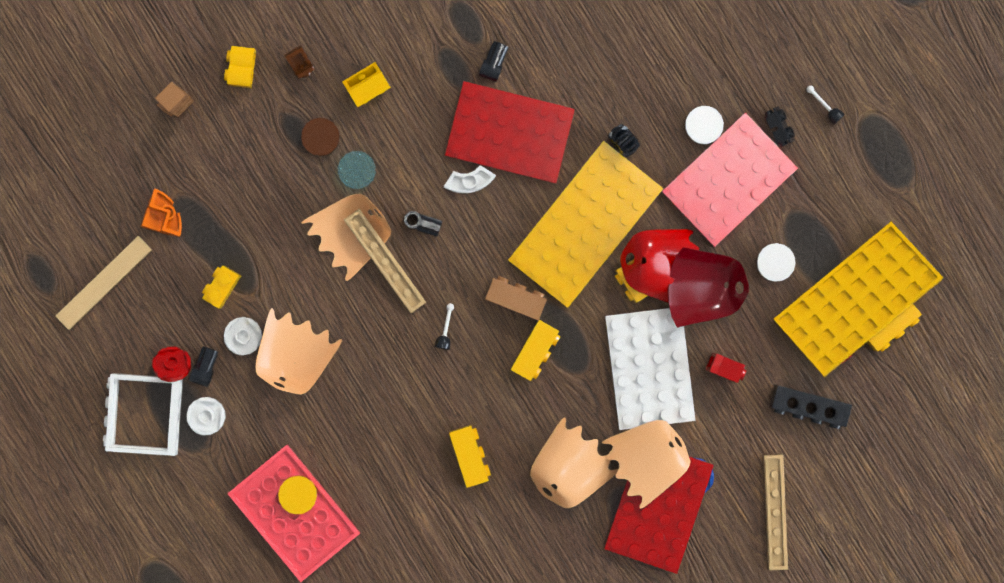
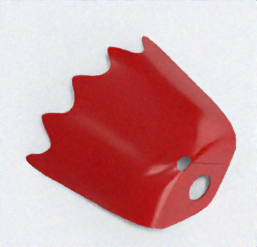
[620,229,699,303]

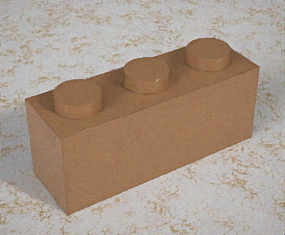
[155,82,194,117]
[485,276,547,321]

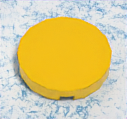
[278,475,317,514]

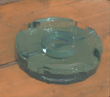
[338,151,376,189]

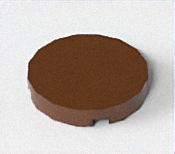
[301,118,340,156]

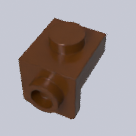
[284,45,315,79]

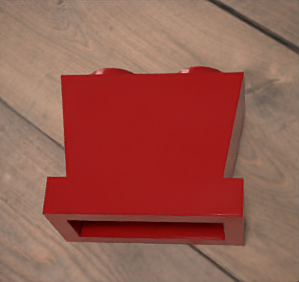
[705,352,746,383]

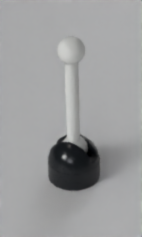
[806,86,845,125]
[435,303,454,350]

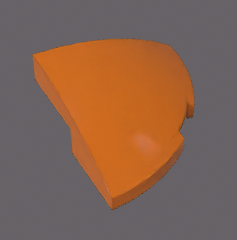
[140,188,182,237]

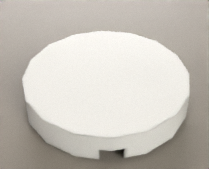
[685,106,724,144]
[757,243,795,281]
[224,317,262,355]
[187,397,226,435]

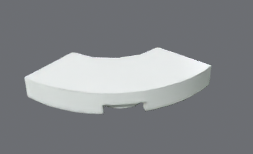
[444,165,496,193]

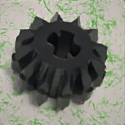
[608,124,640,157]

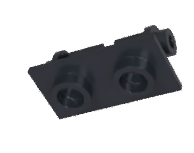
[765,106,795,147]

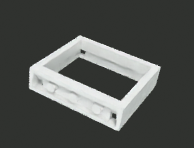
[103,373,183,456]

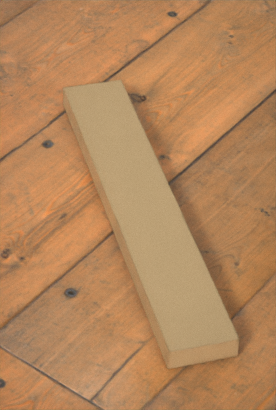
[344,209,426,313]
[56,236,152,330]
[763,454,788,570]

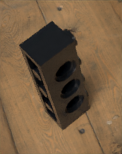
[769,385,852,429]

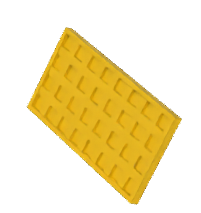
[508,141,663,308]
[774,222,943,377]

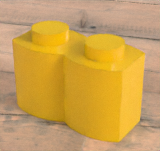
[224,46,256,88]

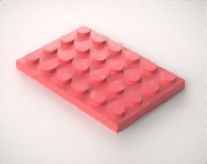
[662,113,798,247]
[228,444,360,582]

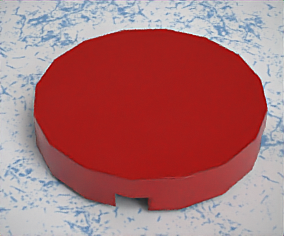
[152,346,191,382]

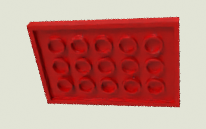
[445,81,575,184]
[604,456,714,574]

